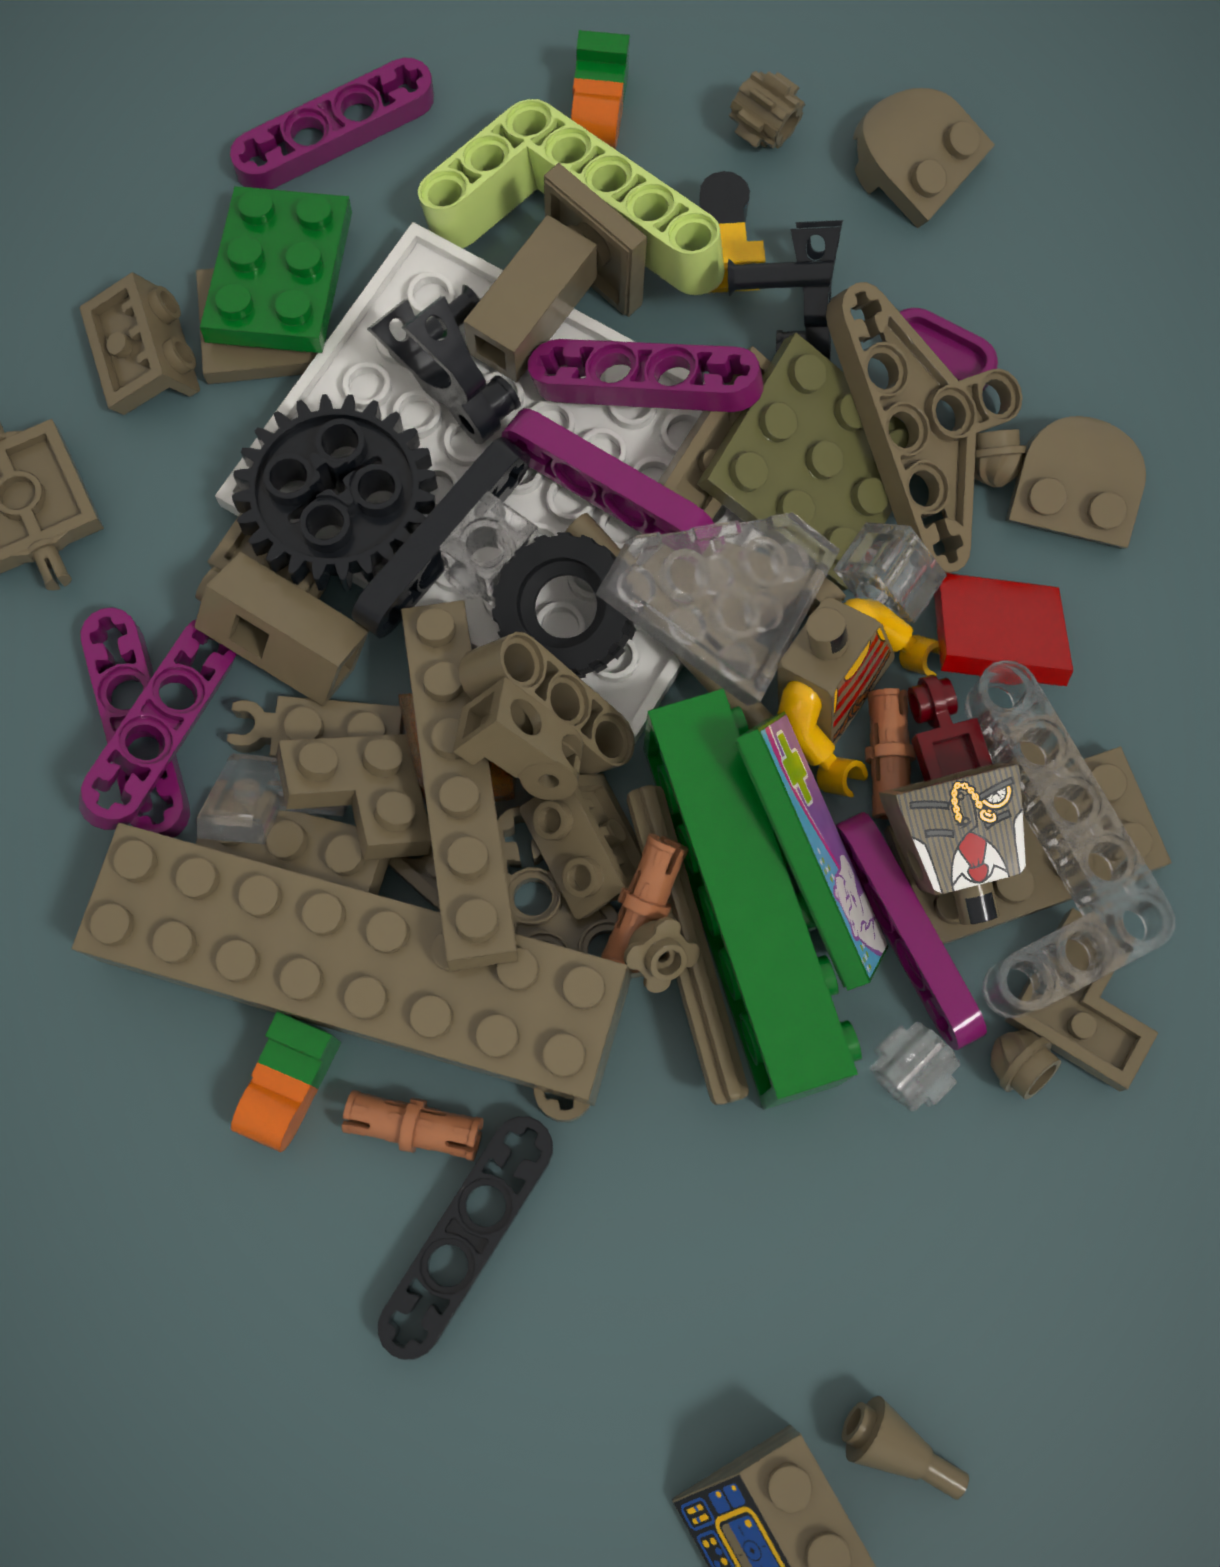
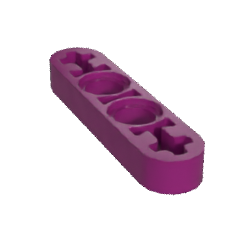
[230,58,434,189]
[528,339,763,412]
[501,408,717,560]
[80,607,190,838]
[79,619,236,830]
[835,812,987,1050]

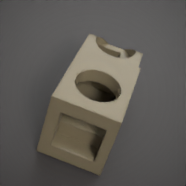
[453,677,584,801]

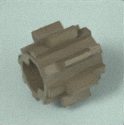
[729,71,805,149]

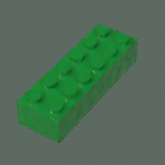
[643,688,862,1110]

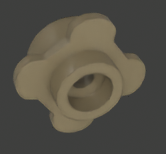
[624,917,700,993]

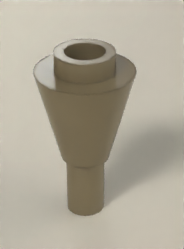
[842,1396,969,1500]

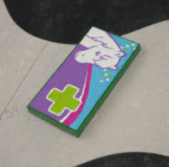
[735,711,889,991]

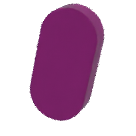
[900,308,998,391]

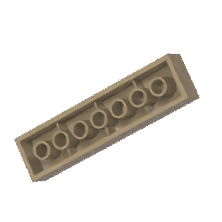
[71,822,632,1106]

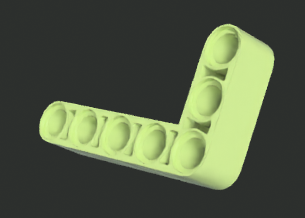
[418,99,725,295]

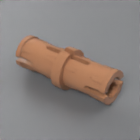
[865,688,916,820]
[601,833,689,973]
[342,1090,484,1161]

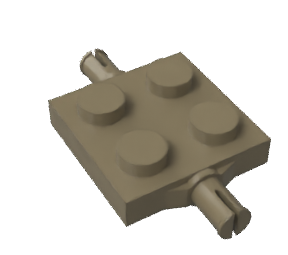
[0,419,104,591]

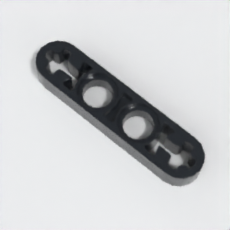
[352,437,530,638]
[378,1116,553,1360]

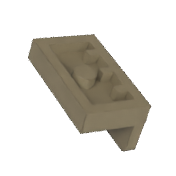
[79,272,200,415]
[520,774,642,919]

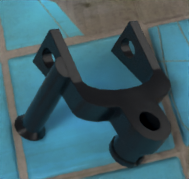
[728,220,843,361]
[367,284,521,444]

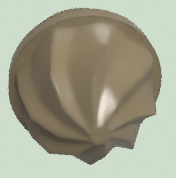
[974,429,1027,488]
[990,1029,1061,1100]

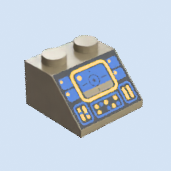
[672,1424,876,1567]

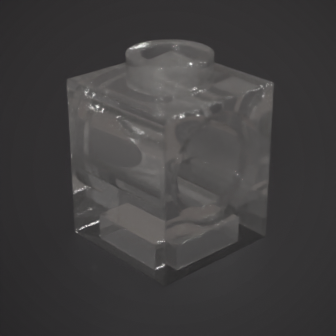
[440,491,538,607]
[833,522,947,623]

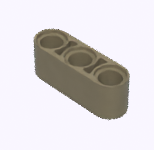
[459,632,635,775]

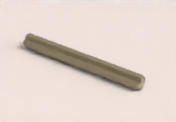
[626,785,749,1105]

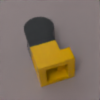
[699,171,766,293]

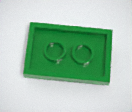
[200,186,352,353]

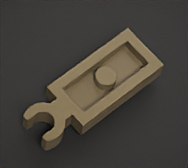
[227,696,405,763]

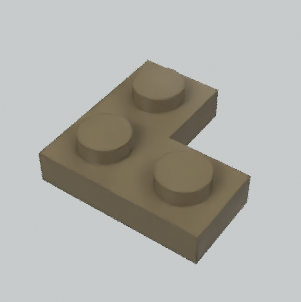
[276,734,432,860]
[1004,908,1158,1092]

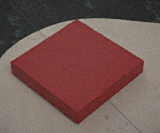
[934,573,1073,687]

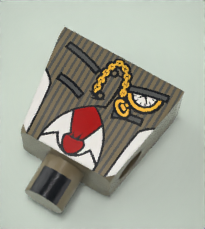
[879,763,1026,925]

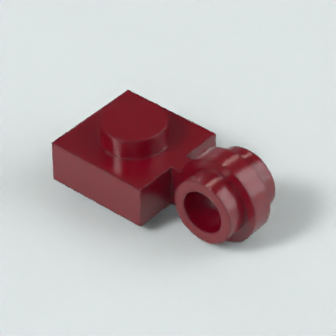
[908,675,993,781]

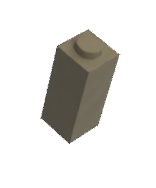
[464,215,597,383]
[194,552,369,706]

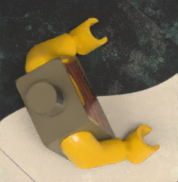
[777,597,940,798]

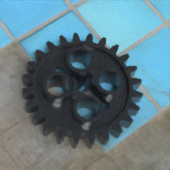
[232,394,438,591]

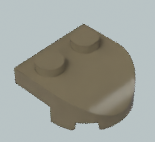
[853,88,995,229]
[1005,416,1146,549]

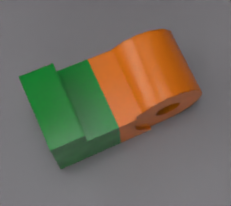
[571,30,630,149]
[231,1011,342,1153]

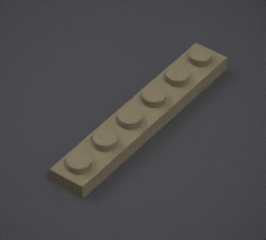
[401,600,518,972]

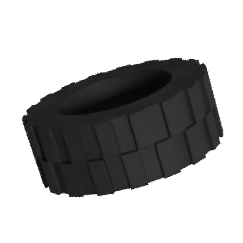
[492,532,639,678]

